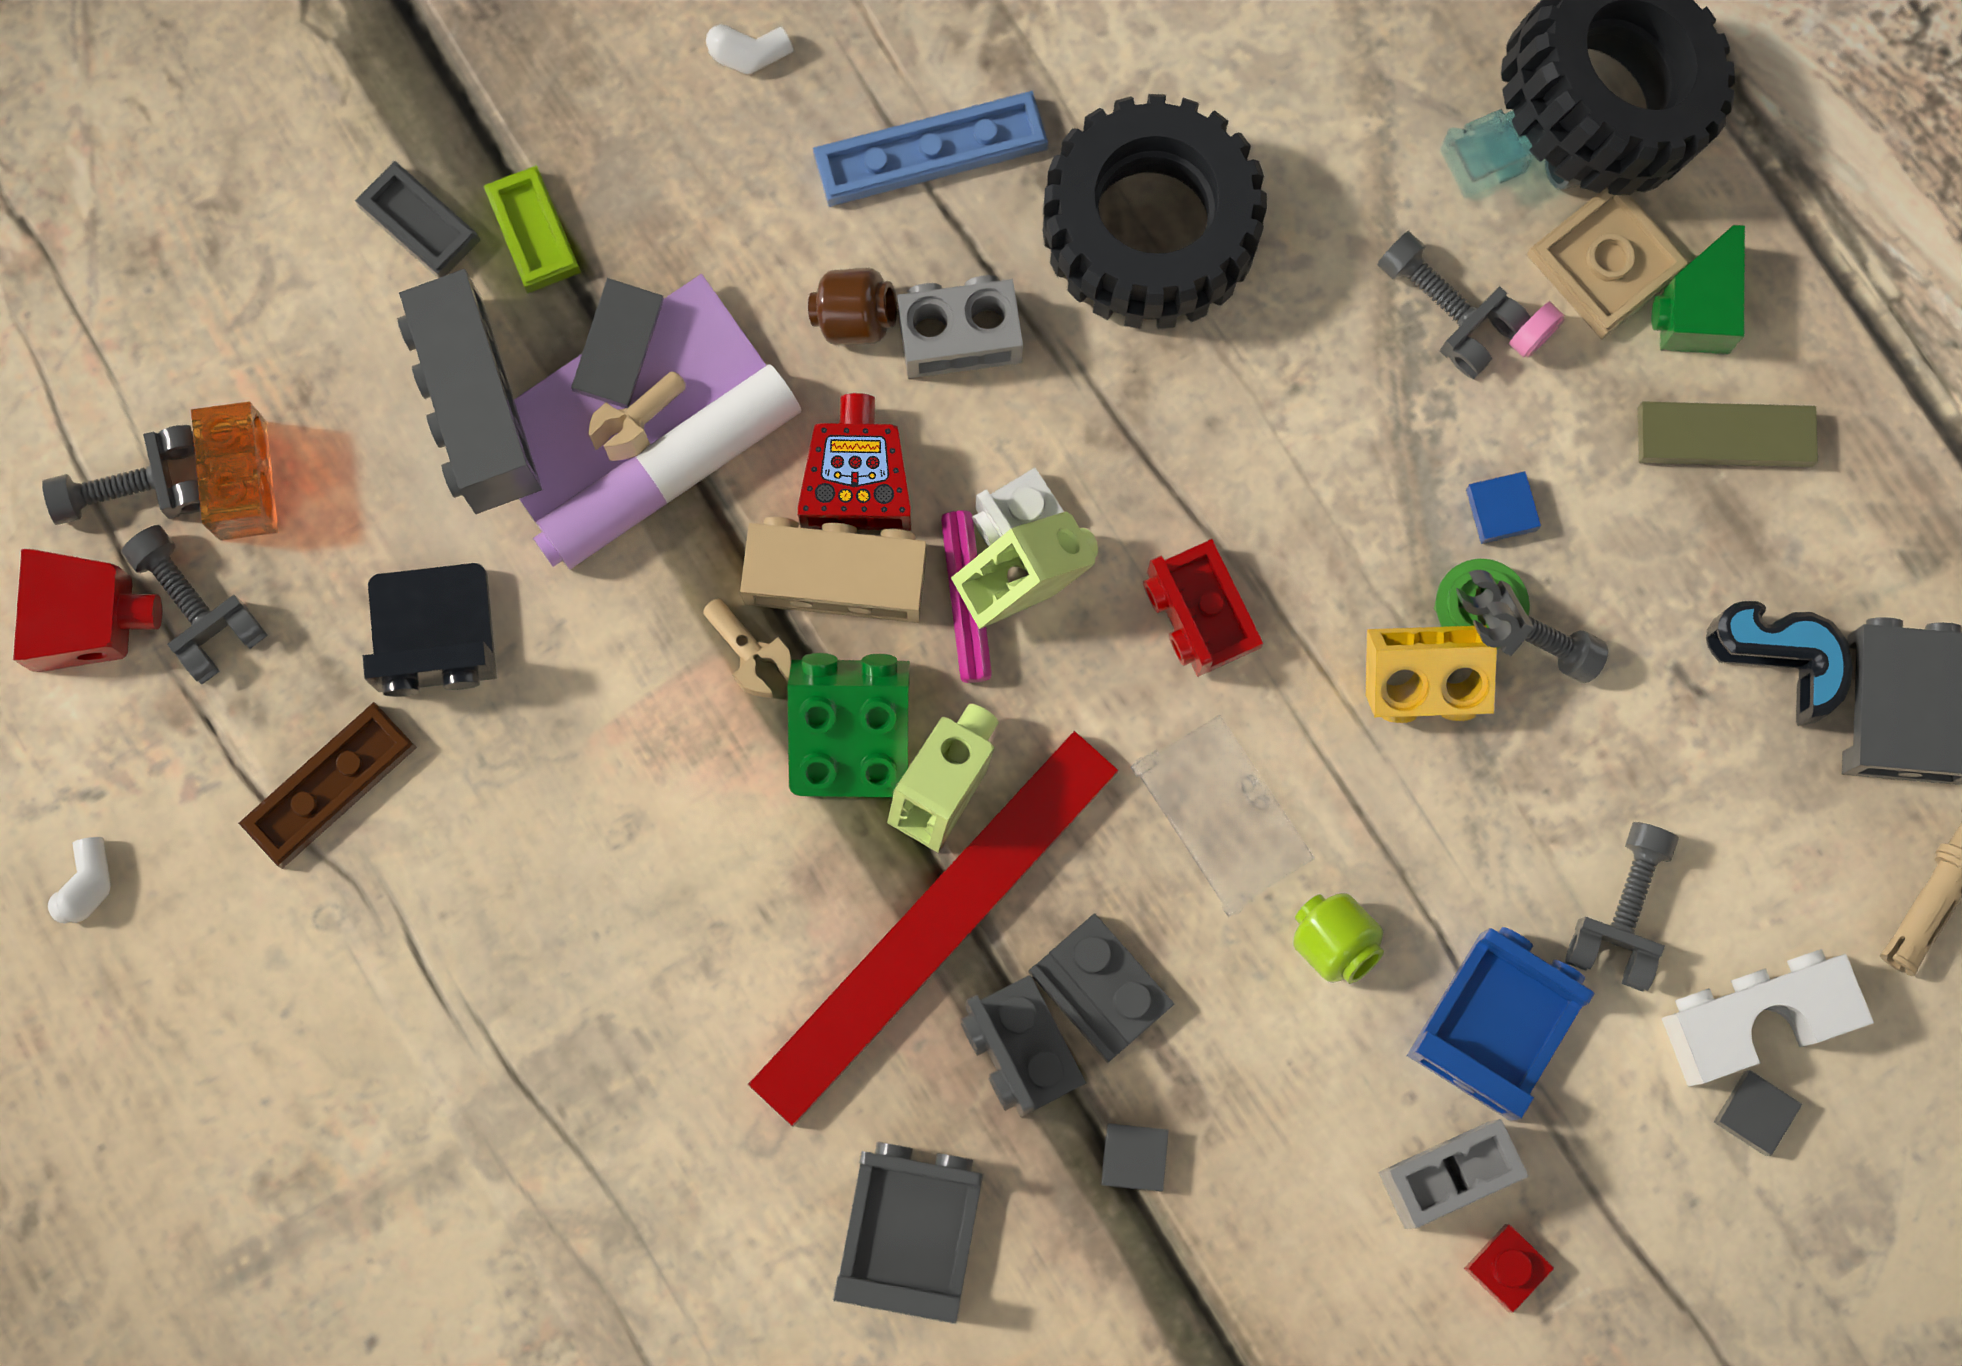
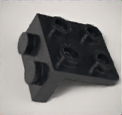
[362,563,497,697]

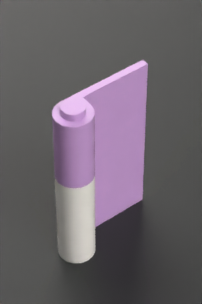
[514,274,802,570]

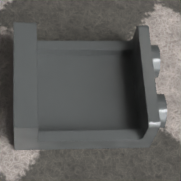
[1842,617,1962,785]
[833,1142,983,1324]

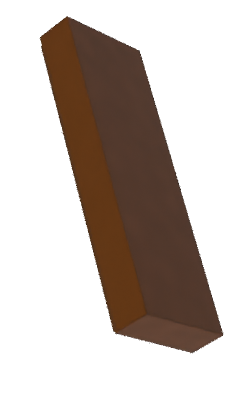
[238,702,417,869]

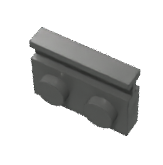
[1028,913,1174,1063]

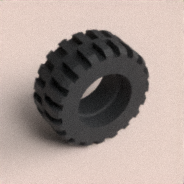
[1501,0,1735,195]
[1042,94,1267,329]

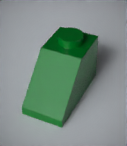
[1652,225,1745,354]

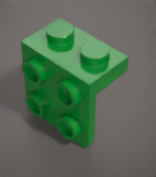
[788,653,910,797]

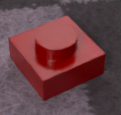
[1464,1224,1554,1313]

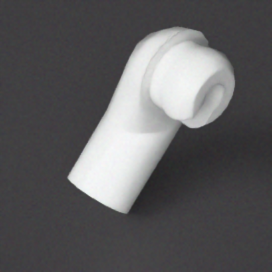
[706,24,794,74]
[48,837,111,924]

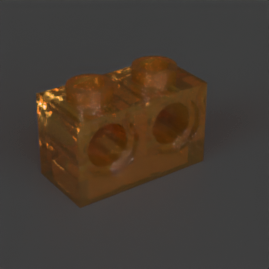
[191,401,278,541]

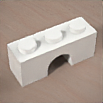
[1661,949,1874,1087]

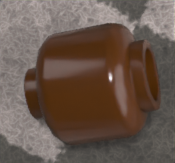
[808,268,897,346]

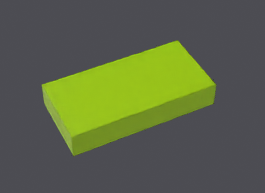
[484,165,581,293]

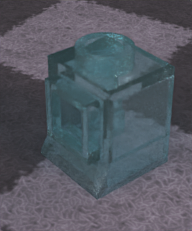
[1440,109,1534,199]

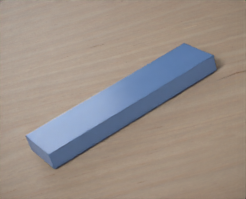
[813,91,1048,207]

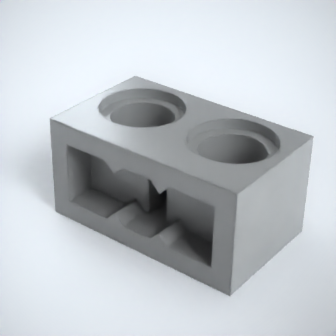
[897,275,1023,379]
[1378,1119,1529,1229]

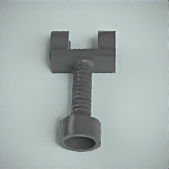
[1377,230,1530,379]
[42,425,212,525]
[121,525,268,685]
[1456,570,1608,683]
[1565,822,1679,992]

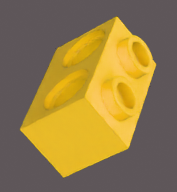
[1365,625,1497,723]

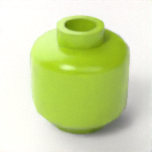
[1293,893,1384,984]

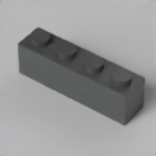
[397,269,542,514]

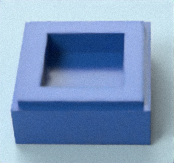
[1466,471,1541,544]

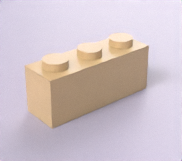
[740,517,927,623]

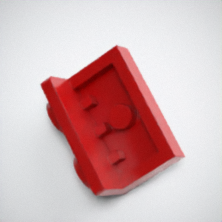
[1143,539,1264,677]

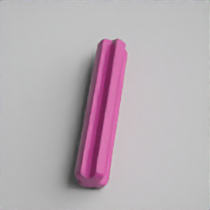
[941,510,992,683]

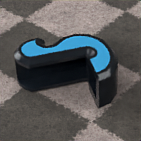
[1706,601,1853,726]

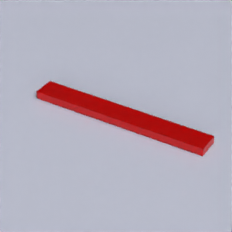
[747,731,1119,1127]

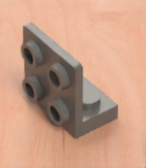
[961,974,1086,1117]

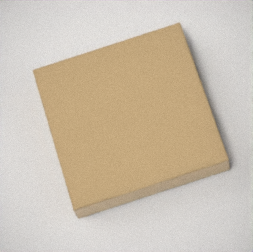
[1527,187,1691,339]

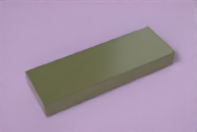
[1638,402,1818,467]

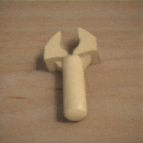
[589,372,686,461]
[703,599,792,697]

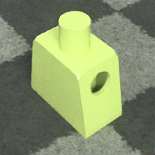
[951,512,1098,629]
[887,704,999,853]

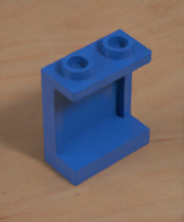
[1406,927,1595,1121]

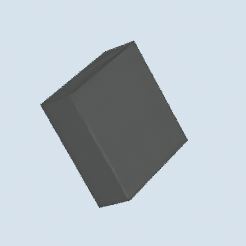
[1714,1070,1802,1156]
[1101,1123,1169,1192]

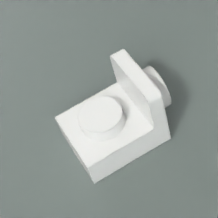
[972,468,1064,546]

